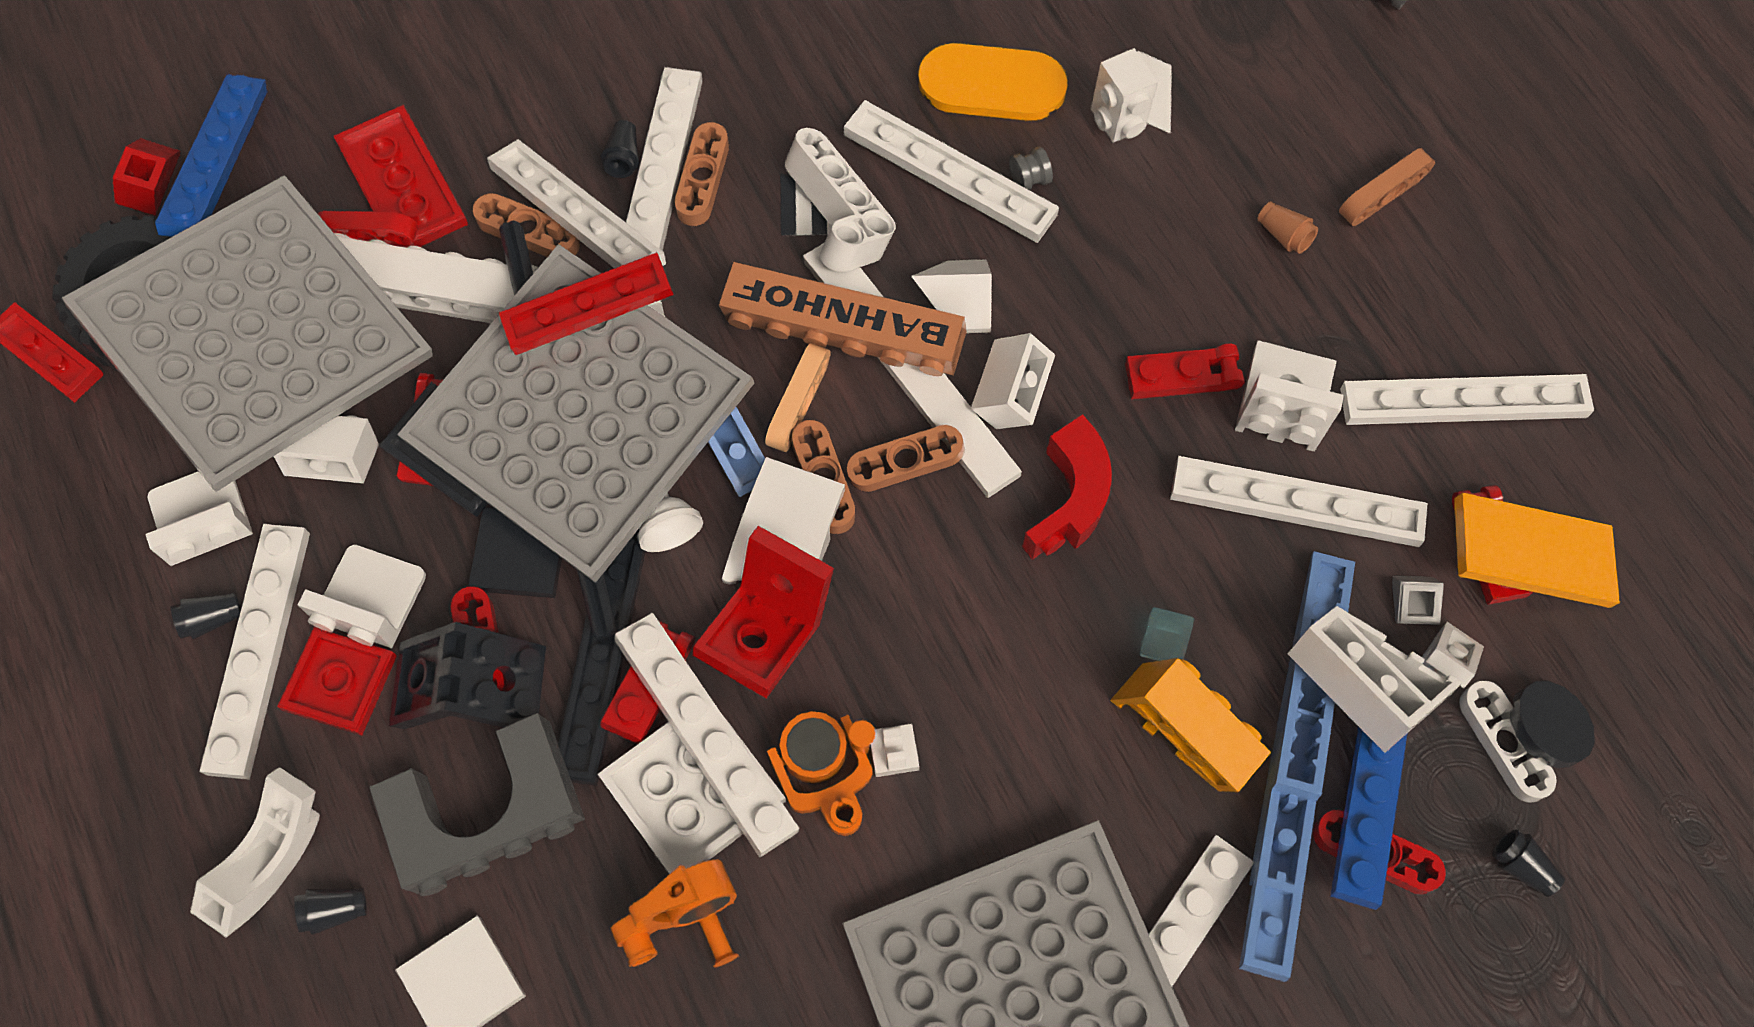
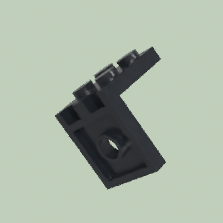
[389,622,546,730]

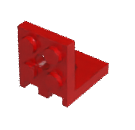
[692,525,834,699]

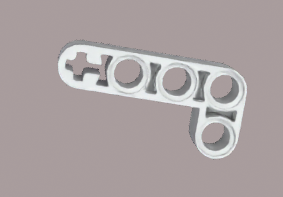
[785,128,896,272]

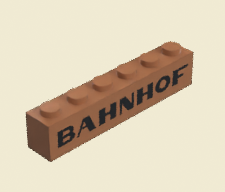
[719,262,967,376]

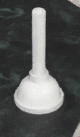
[637,493,703,552]

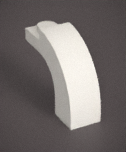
[191,767,320,937]

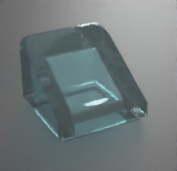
[1139,607,1194,661]

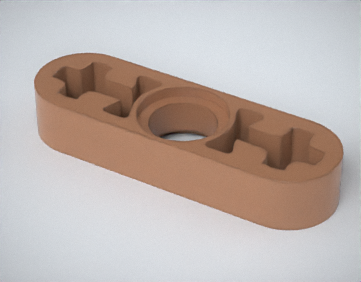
[675,122,729,226]
[1339,148,1435,226]
[473,194,580,257]
[792,420,855,534]
[847,425,965,492]

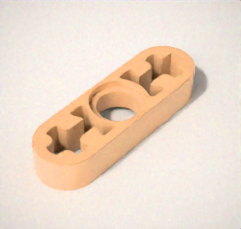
[765,343,830,452]

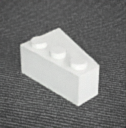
[1288,606,1463,753]

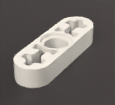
[1459,681,1556,802]

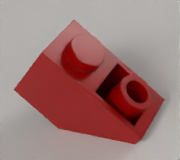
[113,138,180,216]

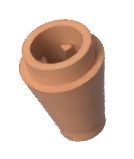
[1257,202,1318,254]

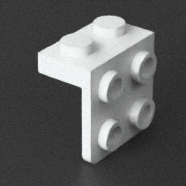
[146,471,253,566]
[298,545,426,648]

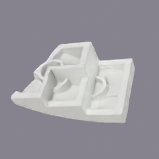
[722,457,845,585]

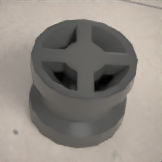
[1009,146,1053,190]

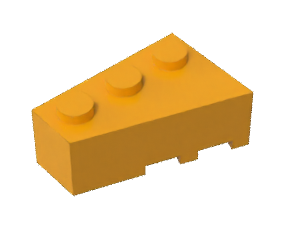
[1110,658,1271,792]

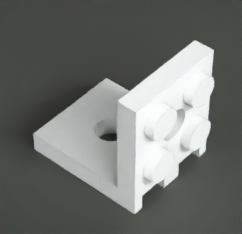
[1235,340,1344,451]

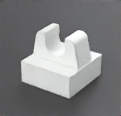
[870,724,919,777]

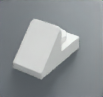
[1422,622,1484,697]

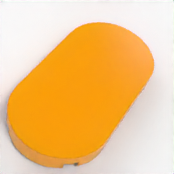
[918,43,1067,121]

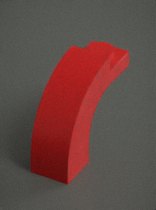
[1022,414,1112,560]

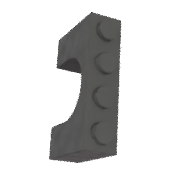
[370,713,585,896]

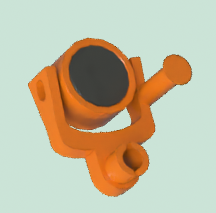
[767,711,876,836]
[611,859,739,967]

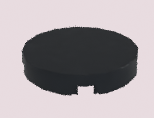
[1510,681,1595,768]

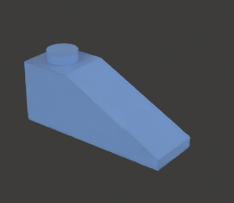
[708,407,765,497]

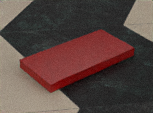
[334,105,469,248]

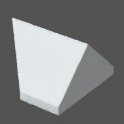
[912,260,991,333]

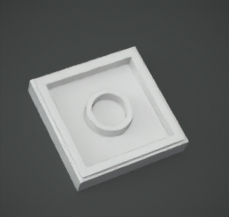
[396,916,526,1027]

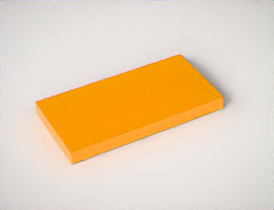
[1454,493,1620,608]

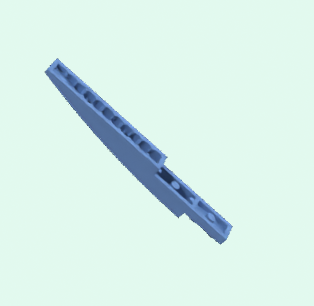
[1239,551,1355,982]

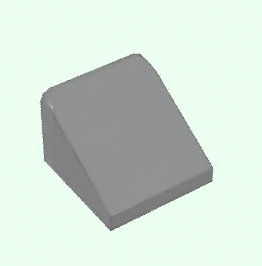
[1392,576,1444,625]

